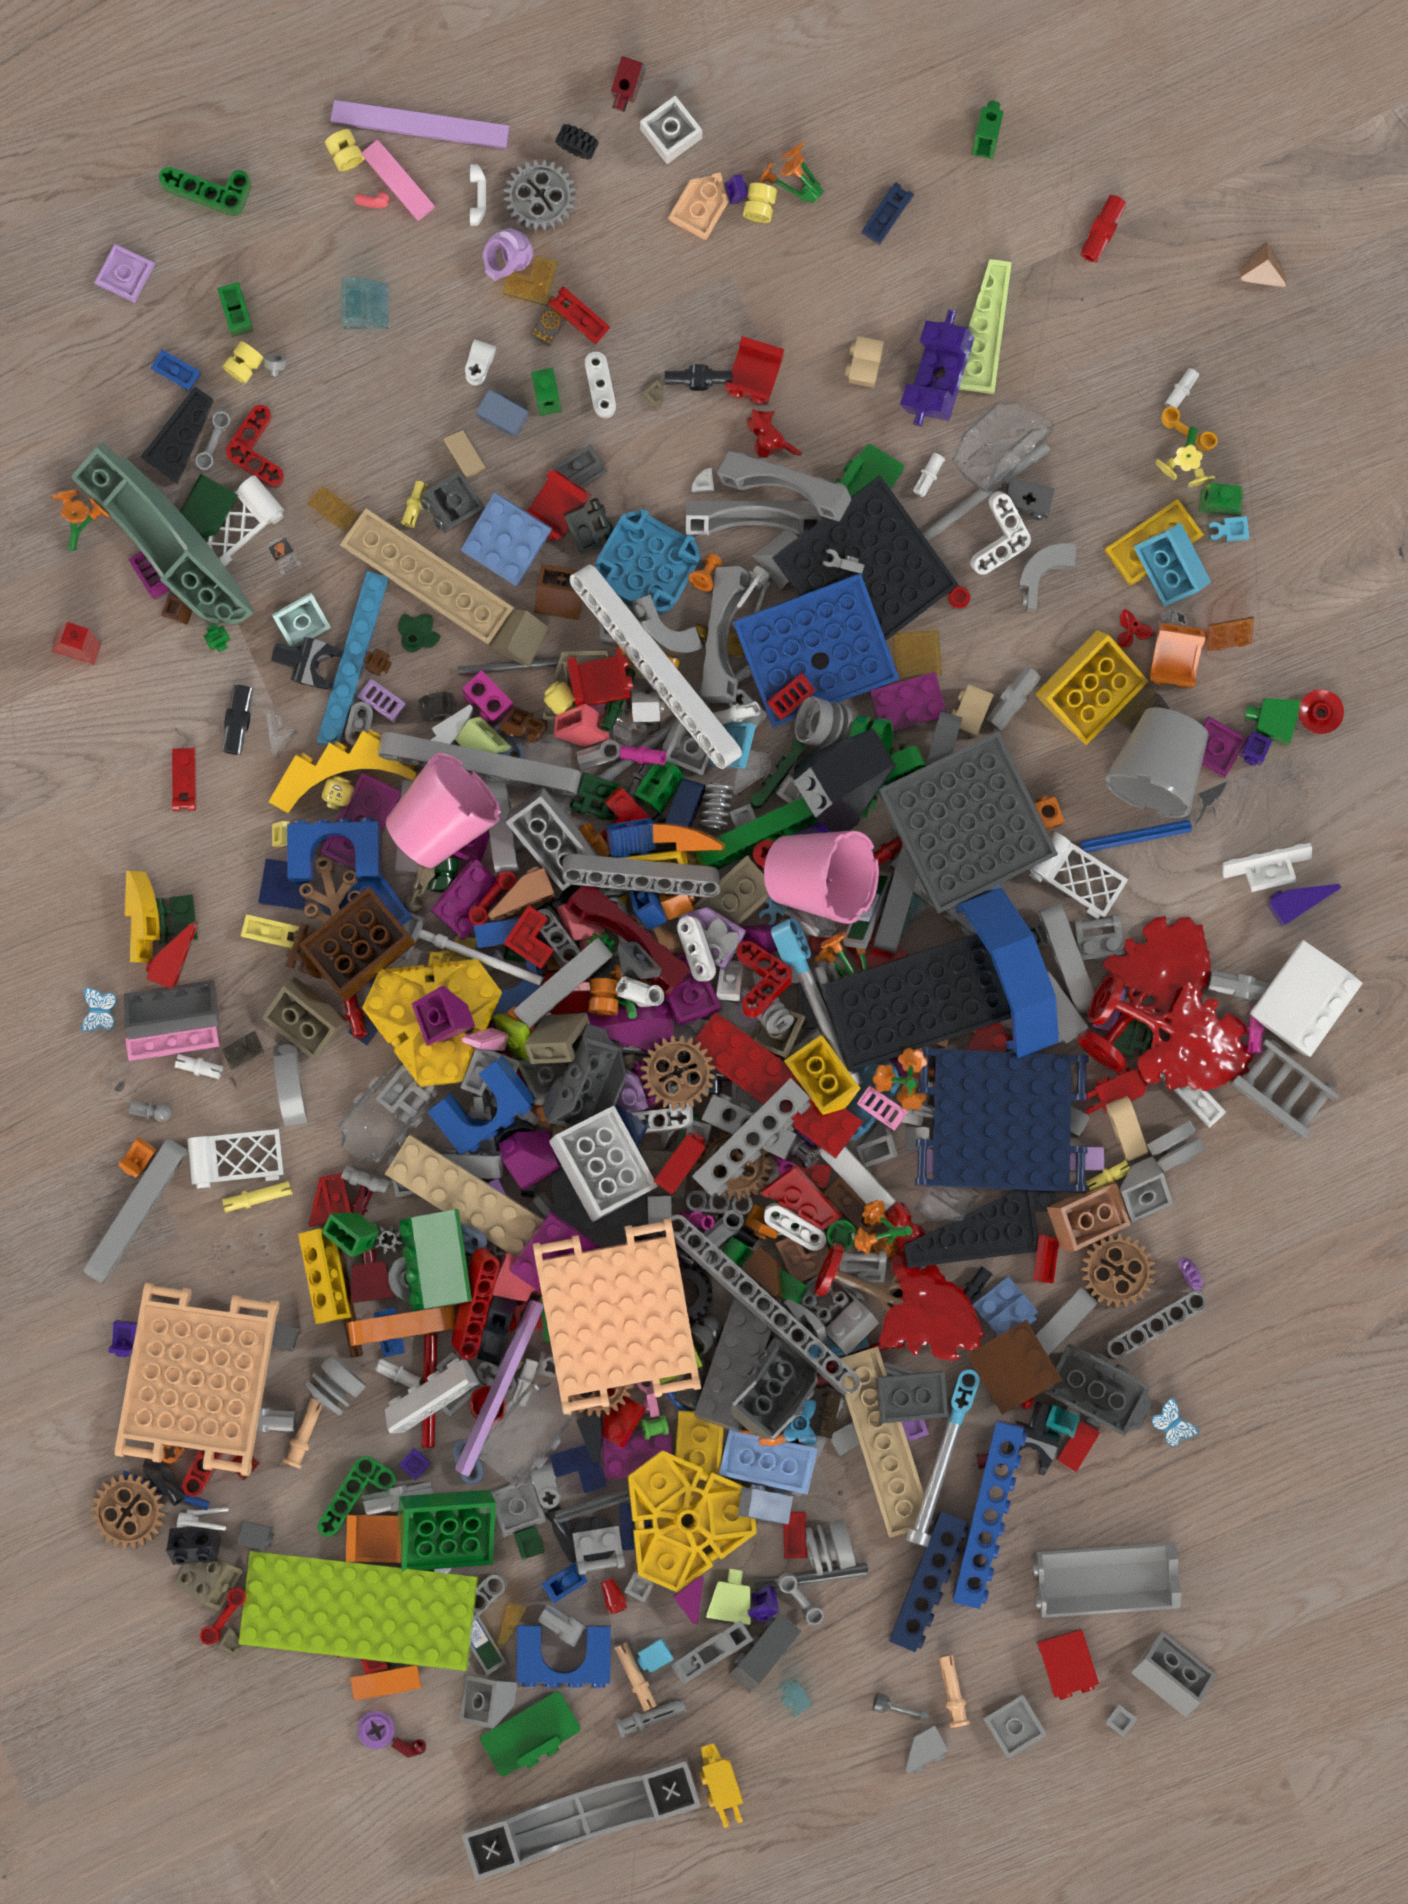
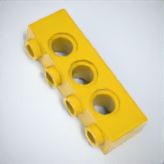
[298,1228,351,1324]

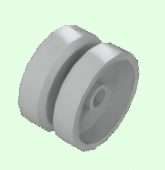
[1147,1121,1206,1173]

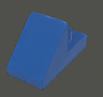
[542,1562,588,1604]

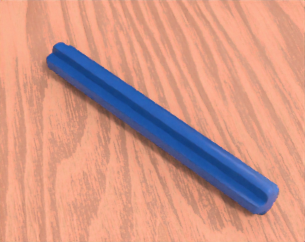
[1080,820,1192,852]

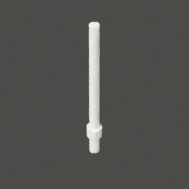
[419,929,544,986]

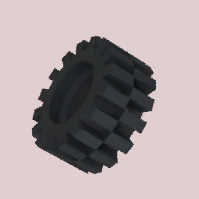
[555,124,599,160]

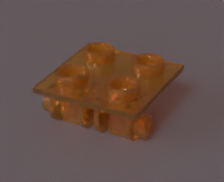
[1205,616,1254,651]

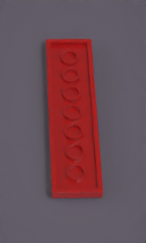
[692,1012,863,1159]

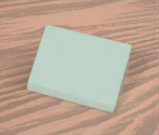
[272,593,331,647]

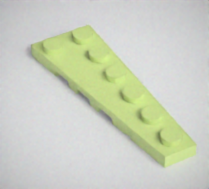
[959,259,1012,394]

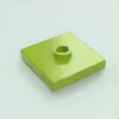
[493,1013,531,1062]

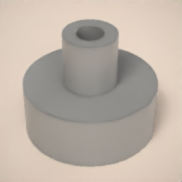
[263,353,286,376]

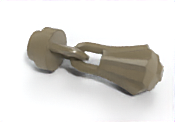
[404,865,435,913]

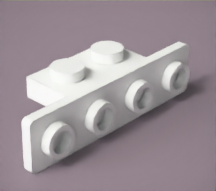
[1222,843,1312,892]

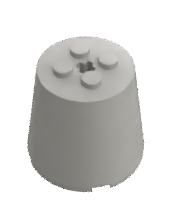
[1104,707,1209,818]

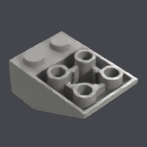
[799,1279,879,1355]

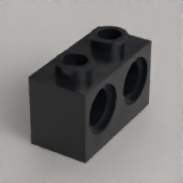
[166,1526,221,1565]

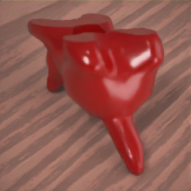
[747,409,802,458]
[885,1202,926,1253]

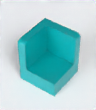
[1046,1404,1081,1438]

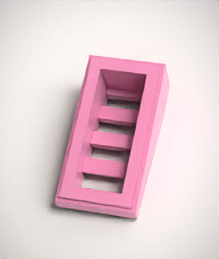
[462,1028,509,1051]
[857,1085,908,1131]

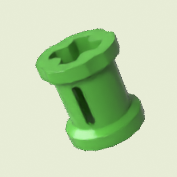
[641,1415,669,1440]

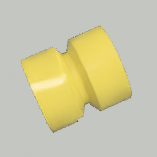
[325,129,364,172]
[743,183,777,223]
[222,341,264,384]

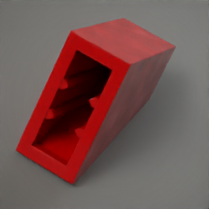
[653,1132,708,1195]

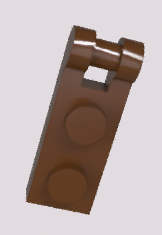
[823,1177,884,1235]

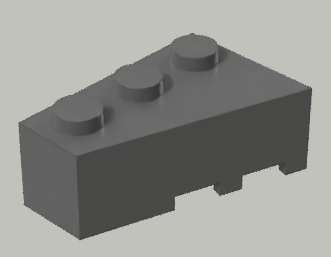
[728,1613,801,1693]

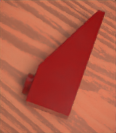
[146,921,199,989]

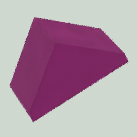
[742,924,778,954]
[673,1576,704,1624]

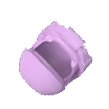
[482,228,533,281]

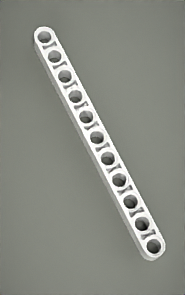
[570,565,742,769]

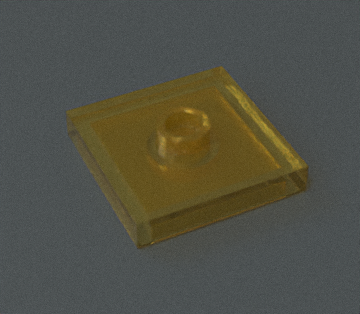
[893,630,942,678]

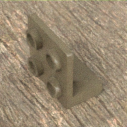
[174,1557,243,1611]

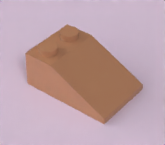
[489,867,556,922]
[1047,1182,1131,1251]

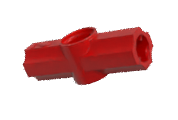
[1080,195,1127,263]

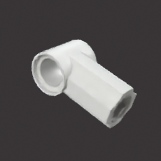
[615,976,664,1007]

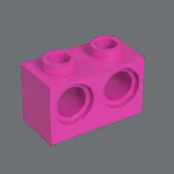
[462,670,514,724]

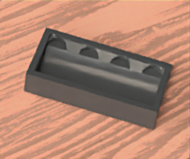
[124,980,219,1040]

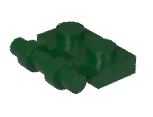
[570,772,626,821]
[156,894,198,944]
[1112,1012,1153,1057]

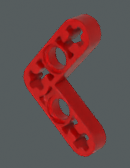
[226,405,284,488]
[736,941,792,1017]

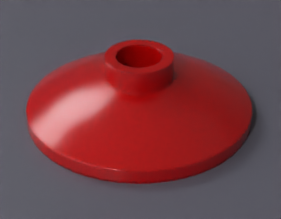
[1299,689,1344,734]

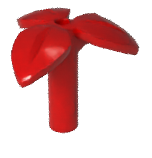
[1117,609,1155,648]

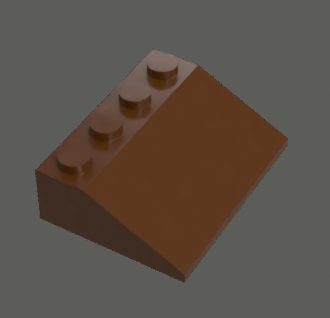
[299,886,417,1001]

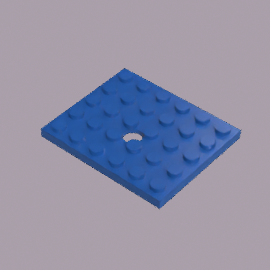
[733,573,899,727]

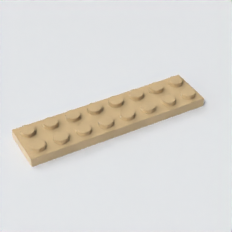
[340,508,514,646]
[385,1134,543,1257]
[835,1346,933,1538]

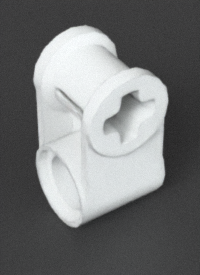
[465,339,496,386]

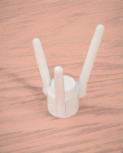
[737,566,771,613]
[177,1507,229,1530]

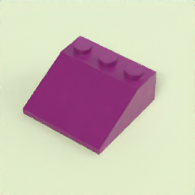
[509,1211,603,1292]

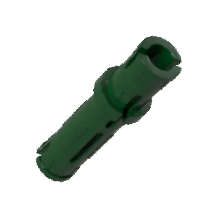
[599,668,636,732]

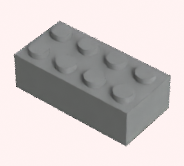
[505,787,600,891]

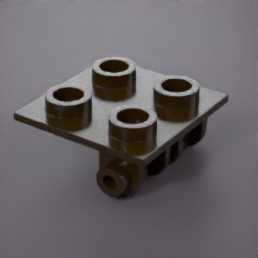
[809,1387,842,1439]

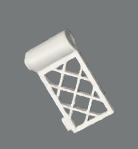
[206,475,284,566]
[1028,831,1128,919]
[187,1129,283,1189]

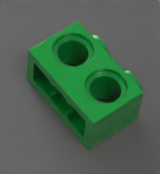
[217,282,254,337]
[634,761,685,814]

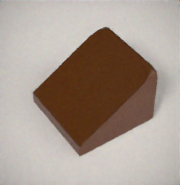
[161,595,193,625]

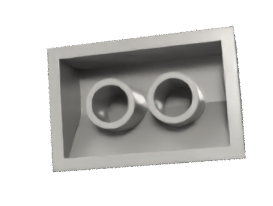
[1131,1631,1216,1717]

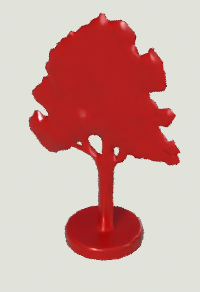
[1077,916,1211,1072]
[1087,973,1253,1091]

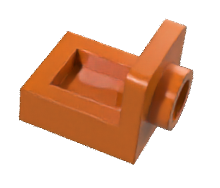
[118,1137,157,1177]
[744,1204,779,1240]

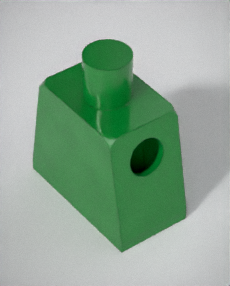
[971,101,1004,159]
[531,368,562,416]
[1198,483,1243,517]
[1244,698,1301,746]
[322,1213,379,1257]

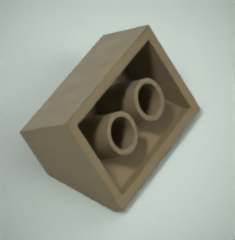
[262,977,347,1061]

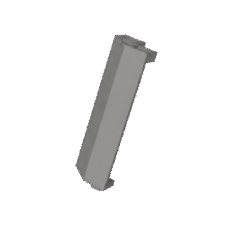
[1032,1542,1181,1618]

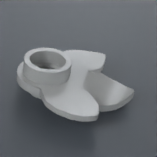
[703,918,740,964]

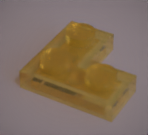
[503,256,558,306]

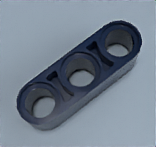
[665,778,706,828]

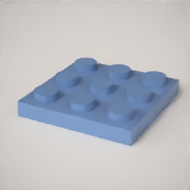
[461,492,553,586]

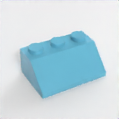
[1134,522,1211,607]

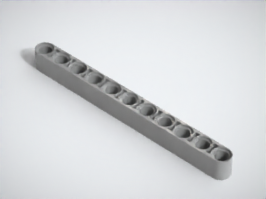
[665,1215,860,1395]

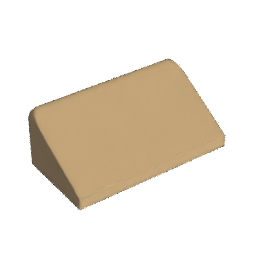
[443,430,486,479]

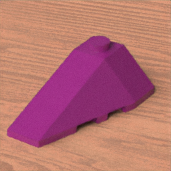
[579,1002,674,1053]

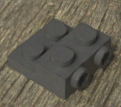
[420,470,485,534]

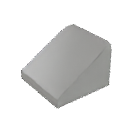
[1070,1106,1091,1137]
[906,1127,930,1150]

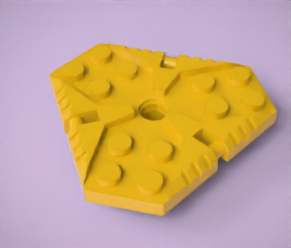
[362,959,502,1087]
[627,1450,757,1593]

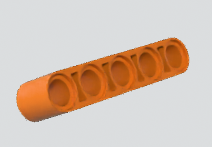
[347,1305,456,1346]

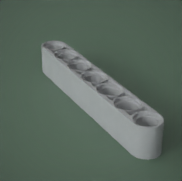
[563,854,720,897]
[83,1138,188,1284]

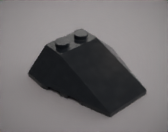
[794,729,896,832]

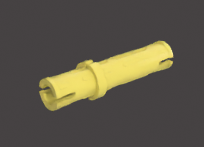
[222,1180,293,1213]

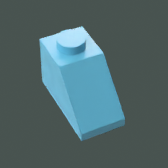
[637,1637,674,1673]

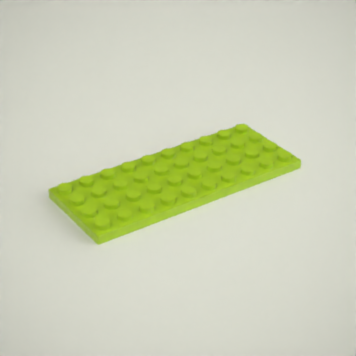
[239,1551,478,1671]

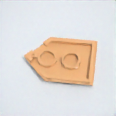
[668,172,729,240]

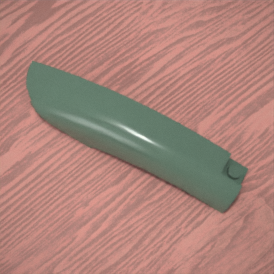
[71,442,255,624]

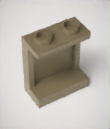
[525,1013,590,1064]

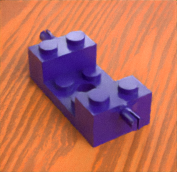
[900,309,975,427]

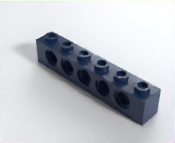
[888,1511,969,1652]

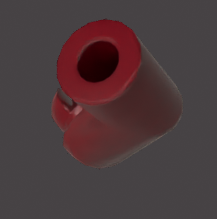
[391,1737,426,1758]

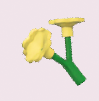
[1155,426,1215,487]

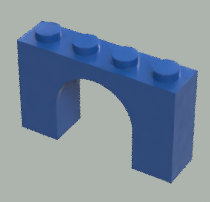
[287,818,382,882]
[474,918,544,1015]
[427,1055,536,1155]
[517,1625,611,1688]

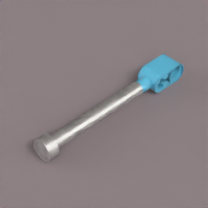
[771,918,863,1085]
[905,1370,979,1547]

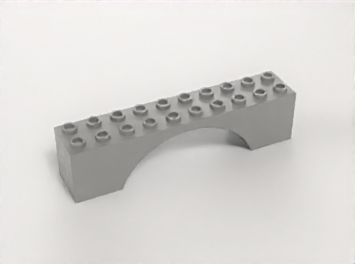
[462,1756,701,1881]

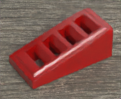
[766,673,816,720]

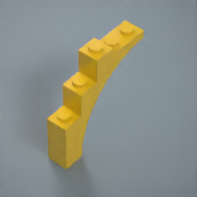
[268,729,417,813]

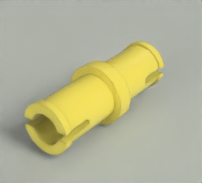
[401,481,429,528]
[1085,1160,1130,1190]

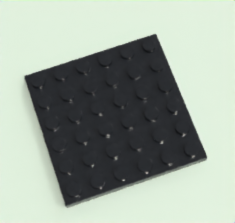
[772,475,959,641]

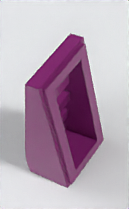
[128,551,170,599]

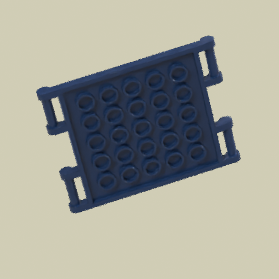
[915,1048,1089,1193]

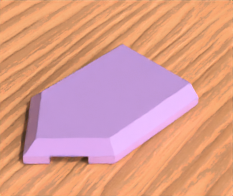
[678,907,746,969]
[616,1068,649,1113]

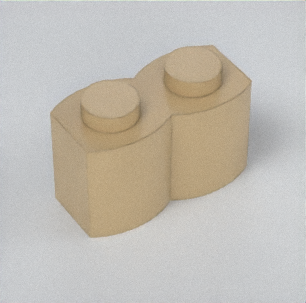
[845,336,884,388]
[952,685,994,738]

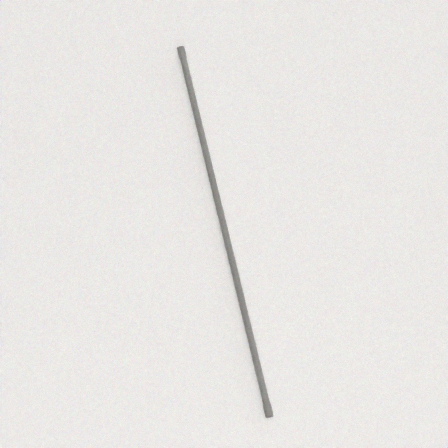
[516,440,1051,852]

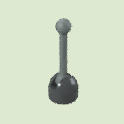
[872,1692,928,1721]

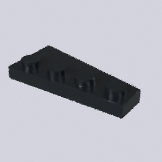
[141,386,214,485]

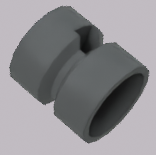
[690,1313,724,1356]

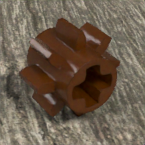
[363,648,392,676]

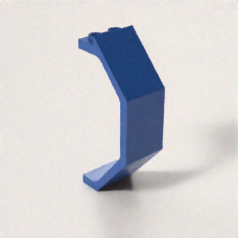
[955,888,1059,1058]

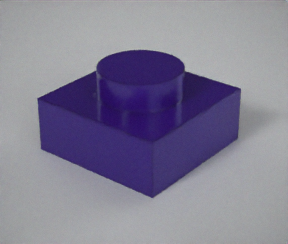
[725,174,747,204]
[399,1448,431,1481]

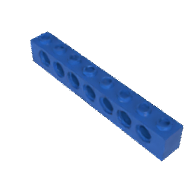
[953,1419,1027,1609]

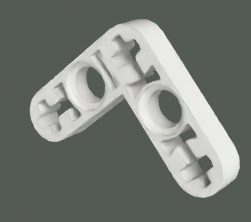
[970,491,1031,574]
[631,1067,693,1133]

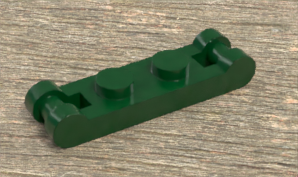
[750,739,805,809]

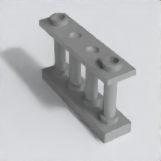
[1230,1039,1339,1140]

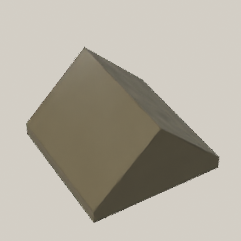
[489,610,549,667]
[751,1009,805,1059]

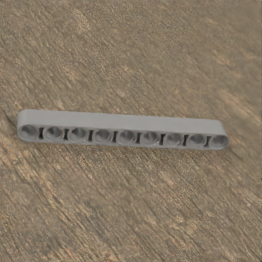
[378,732,581,796]

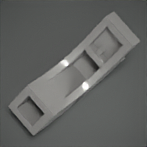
[1018,543,1076,613]
[632,595,703,657]
[273,1043,307,1126]
[671,1620,753,1685]

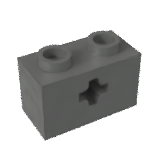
[1003,479,1055,521]

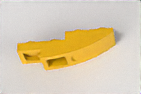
[125,871,160,963]

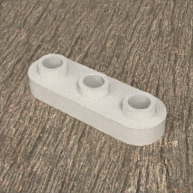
[585,352,616,419]
[677,916,716,982]
[764,1203,826,1251]

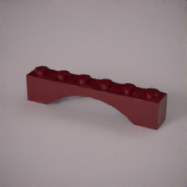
[565,885,691,997]

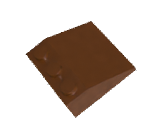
[967,1320,1062,1415]

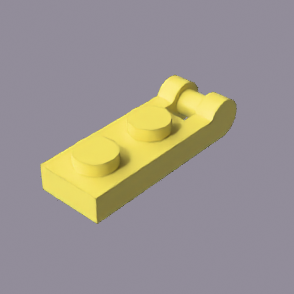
[241,914,309,952]

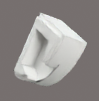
[692,468,714,494]

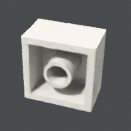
[640,95,702,164]

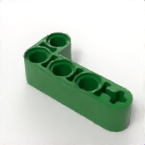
[159,167,252,216]
[722,1236,809,1304]
[318,1456,397,1537]

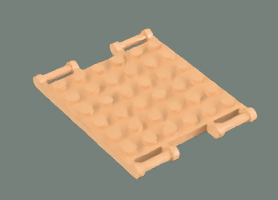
[533,1218,701,1415]
[115,1283,279,1476]

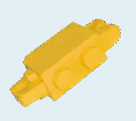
[699,1743,743,1828]

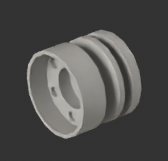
[794,696,853,748]
[305,1354,366,1416]
[805,1519,856,1576]

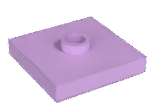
[94,243,155,303]

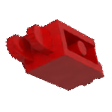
[1080,1067,1149,1115]

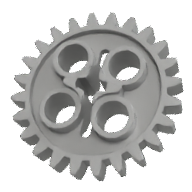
[504,160,576,233]

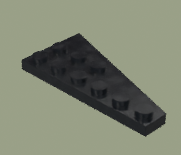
[903,1190,1039,1268]

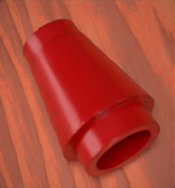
[601,1578,628,1615]

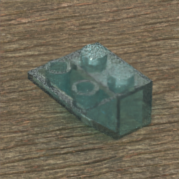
[341,278,389,329]

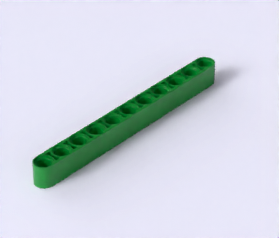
[693,746,926,870]

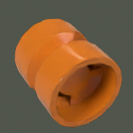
[589,978,619,1015]

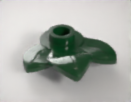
[398,614,441,653]

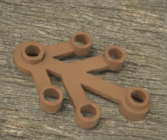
[299,856,360,923]

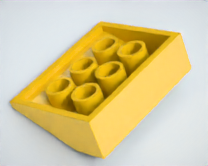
[1035,630,1149,745]

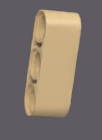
[1106,1096,1148,1162]

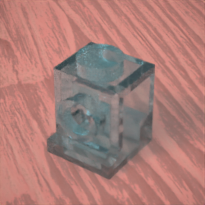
[779,1679,813,1718]

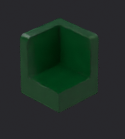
[514,1526,545,1561]

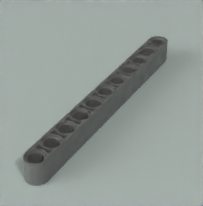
[873,711,963,954]

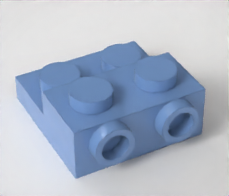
[972,1276,1038,1336]

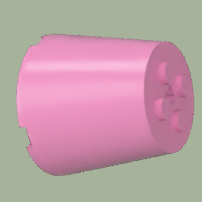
[386,753,501,868]
[764,831,879,924]

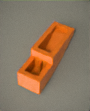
[653,823,725,851]
[350,1665,422,1700]

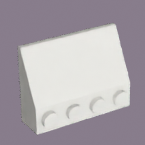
[1250,940,1363,1057]
[549,1106,658,1222]
[385,1358,481,1433]

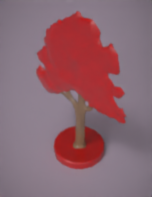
[814,1243,985,1361]

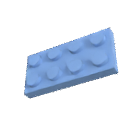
[719,1430,818,1495]

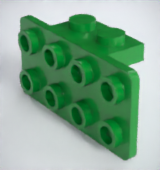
[822,444,904,519]
[480,1691,581,1776]

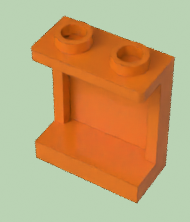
[1150,622,1205,689]
[346,1515,401,1563]

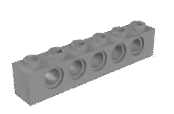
[692,1078,811,1196]

